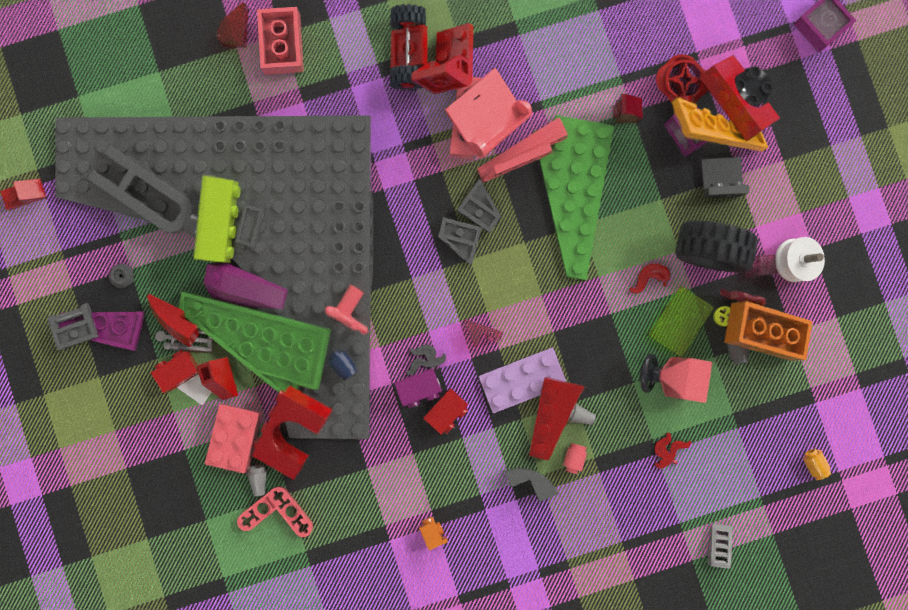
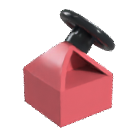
[640,353,712,403]

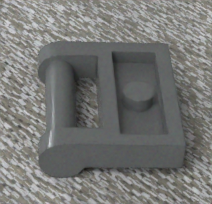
[48,303,99,351]

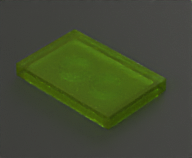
[647,286,714,357]

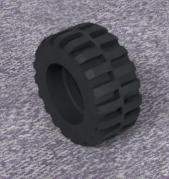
[675,220,758,273]

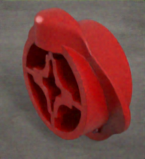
[656,54,708,104]

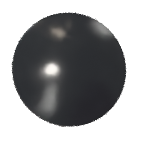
[735,66,773,107]

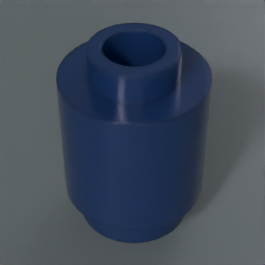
[328,349,357,381]

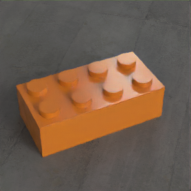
[725,302,813,361]

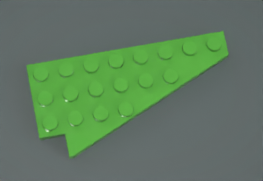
[534,115,614,281]
[179,291,331,393]

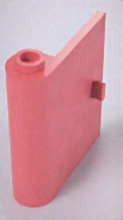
[444,68,532,158]

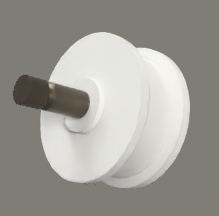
[775,237,824,282]

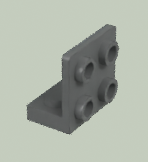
[701,157,750,199]

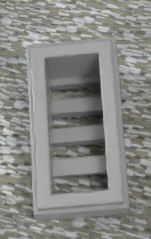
[707,523,733,568]

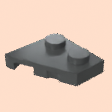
[457,179,501,233]
[438,217,482,265]

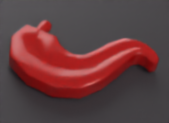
[629,263,671,294]

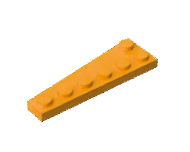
[672,98,768,152]

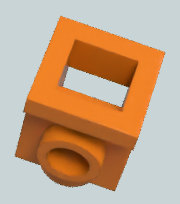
[419,516,448,551]

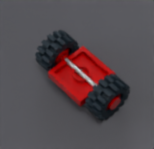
[390,4,428,90]

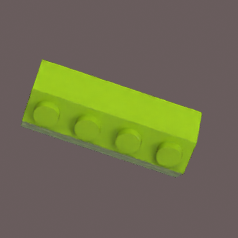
[194,176,241,263]

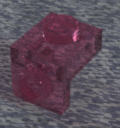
[746,255,778,278]

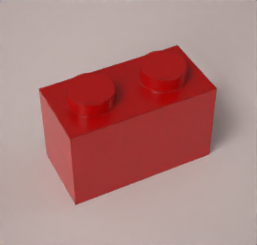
[151,350,199,393]
[424,388,468,434]

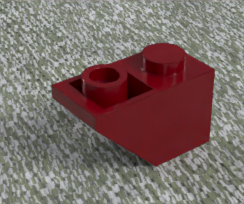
[612,94,643,123]

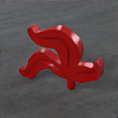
[654,432,692,469]

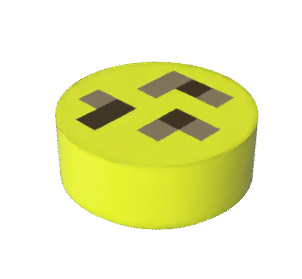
[713,306,730,326]

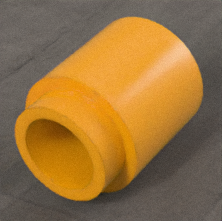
[803,449,831,480]

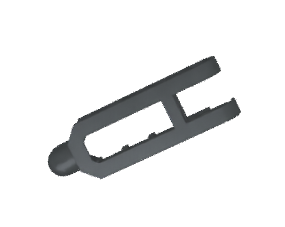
[87,144,199,238]

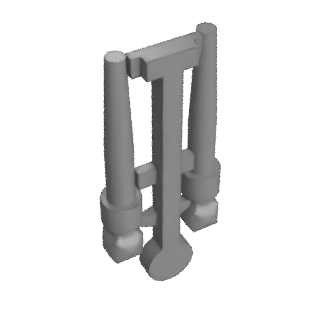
[155,329,213,352]

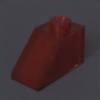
[217,3,249,48]

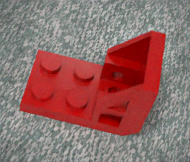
[411,23,473,95]

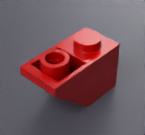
[197,357,238,400]

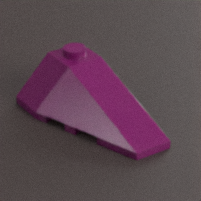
[203,261,288,309]

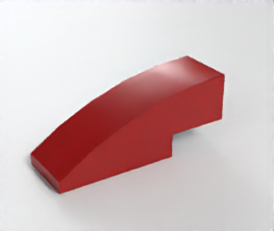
[147,294,199,347]

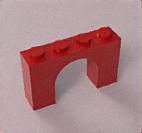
[700,55,780,142]
[252,386,332,480]

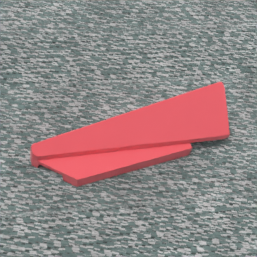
[477,118,568,183]

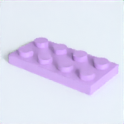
[478,347,566,413]

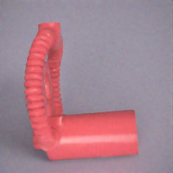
[325,284,368,334]

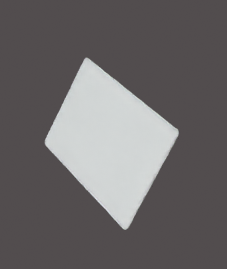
[177,375,212,405]

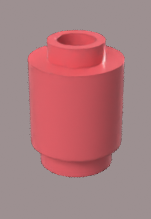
[563,443,587,474]

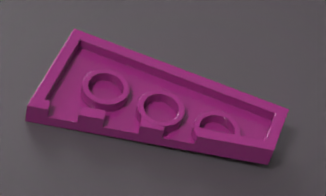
[59,312,146,351]

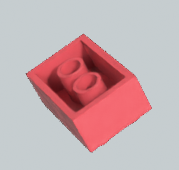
[257,7,304,75]
[205,404,263,473]

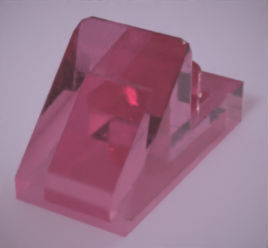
[464,319,503,349]

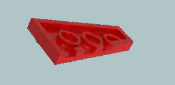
[529,377,585,461]

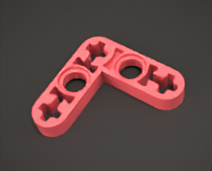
[237,486,313,537]

